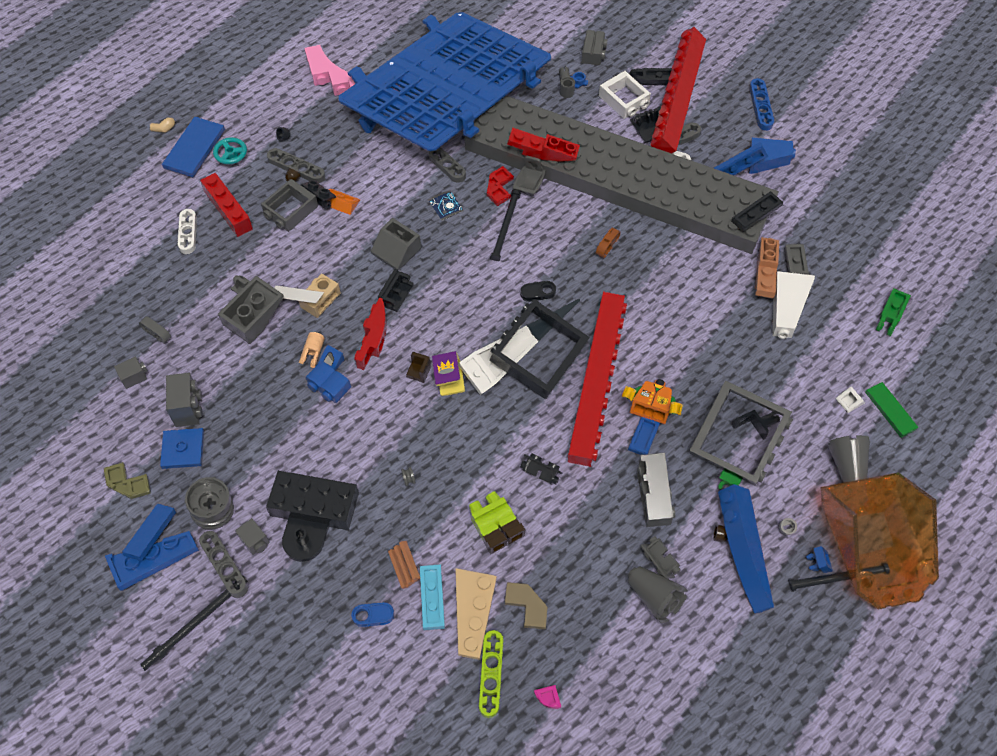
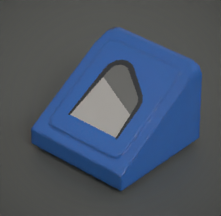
[318,345,344,371]

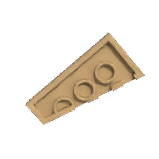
[456,568,497,660]

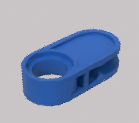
[351,602,394,627]

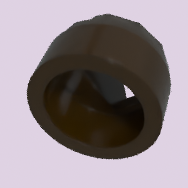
[285,168,301,182]
[713,524,728,542]

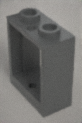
[261,179,318,232]

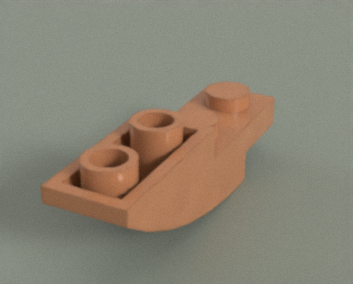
[755,237,779,298]

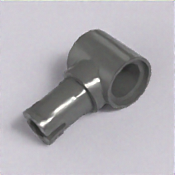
[559,67,575,98]

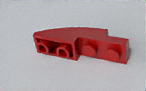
[507,127,580,161]
[354,298,387,370]

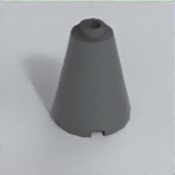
[828,435,870,493]
[628,566,688,624]

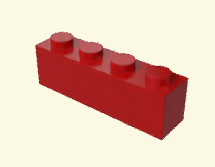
[200,172,253,237]

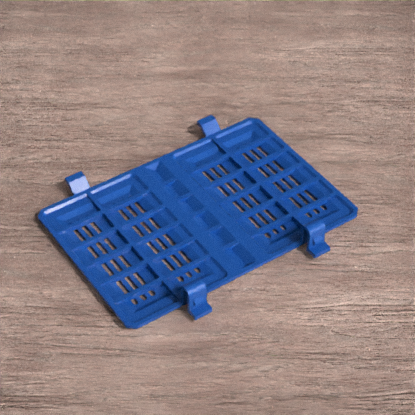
[339,12,551,151]

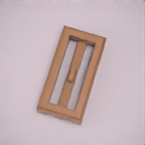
[388,541,420,589]

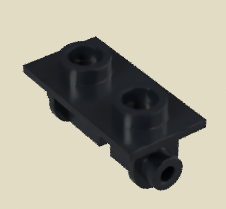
[301,180,336,209]
[520,453,563,485]

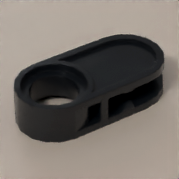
[520,281,556,302]

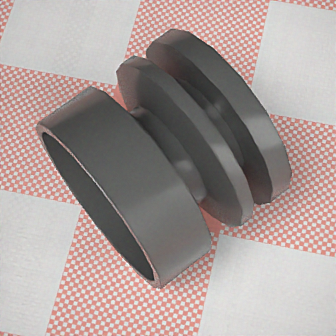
[185,477,234,530]

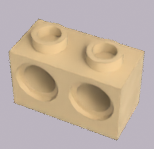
[299,273,341,318]

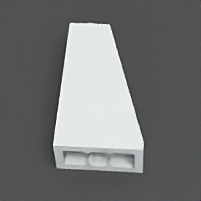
[773,271,815,339]

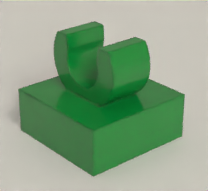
[718,470,742,489]

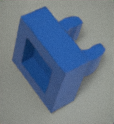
[806,546,833,573]

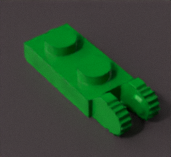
[876,288,911,336]

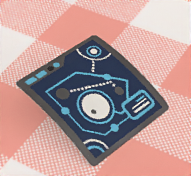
[428,190,464,220]

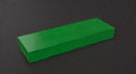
[865,382,918,438]

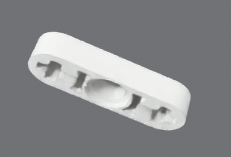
[178,209,197,254]

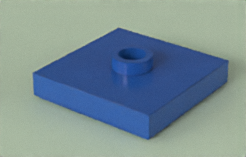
[160,428,204,469]

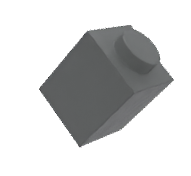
[114,356,148,389]
[235,518,270,555]

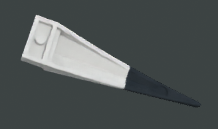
[458,299,580,395]

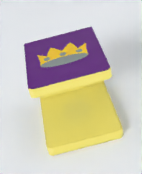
[432,351,465,396]

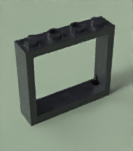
[489,299,590,399]

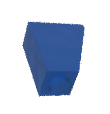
[749,137,796,174]

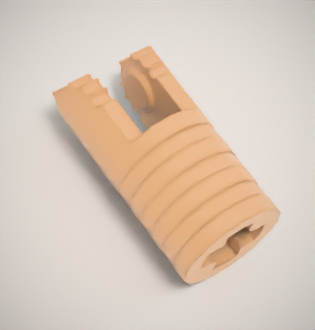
[299,332,325,368]

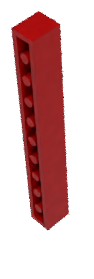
[650,27,706,154]
[568,292,627,467]

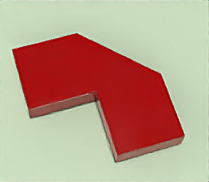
[487,166,514,206]

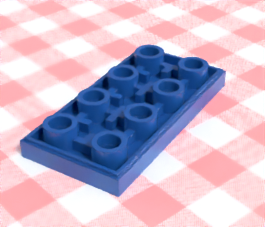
[162,116,225,177]

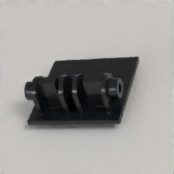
[630,106,661,143]

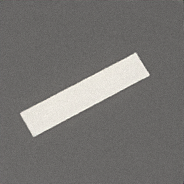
[274,286,324,303]

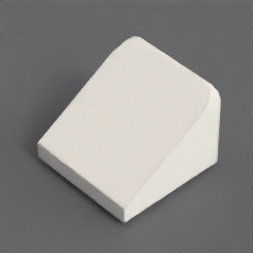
[836,387,865,413]

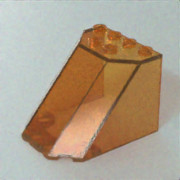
[820,473,939,610]

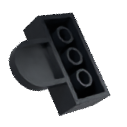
[266,470,359,562]

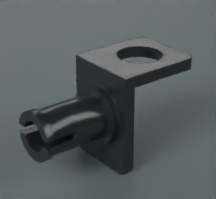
[732,410,780,440]

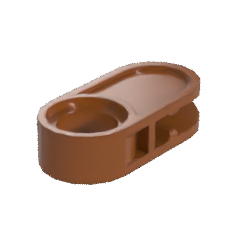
[596,227,621,258]

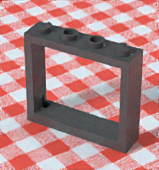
[690,380,793,486]

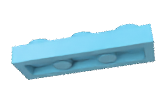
[420,564,445,630]

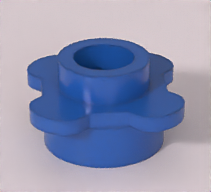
[571,72,588,88]

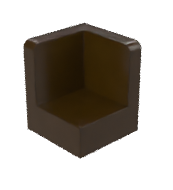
[406,352,431,383]

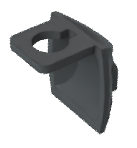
[513,156,546,195]

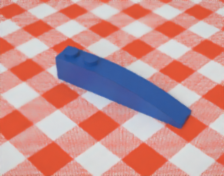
[718,484,774,613]

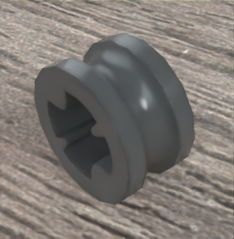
[401,466,416,486]

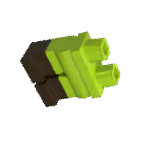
[469,491,526,555]

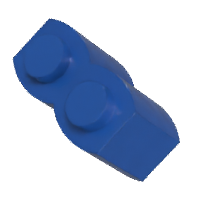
[305,361,351,403]

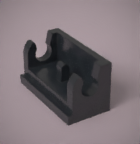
[378,269,414,312]

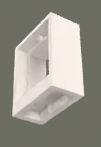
[599,71,651,119]

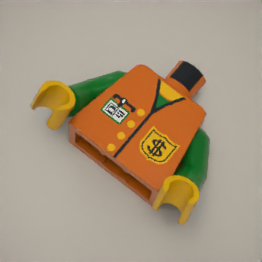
[622,379,683,424]

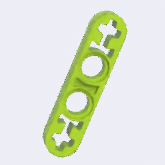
[479,630,503,718]

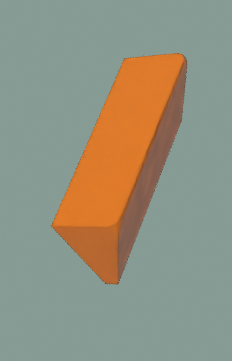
[328,188,360,215]

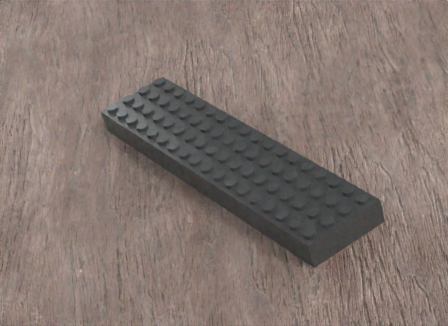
[465,96,779,254]

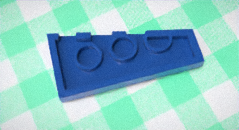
[105,531,199,591]

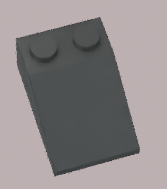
[218,276,284,344]

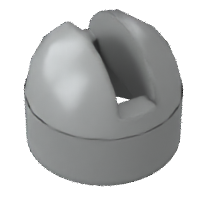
[779,518,797,535]

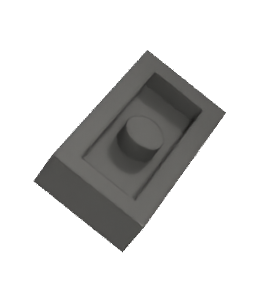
[784,244,809,275]

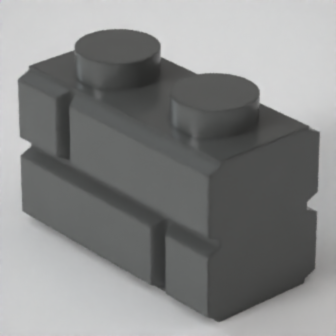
[581,30,608,65]

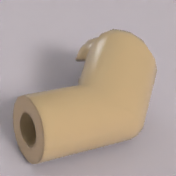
[150,118,175,133]

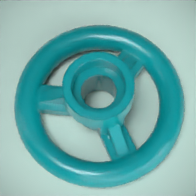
[213,137,247,164]

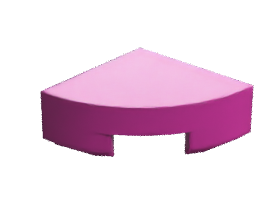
[534,685,561,709]

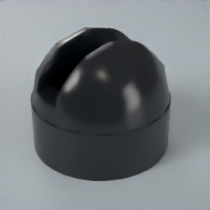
[276,127,291,141]

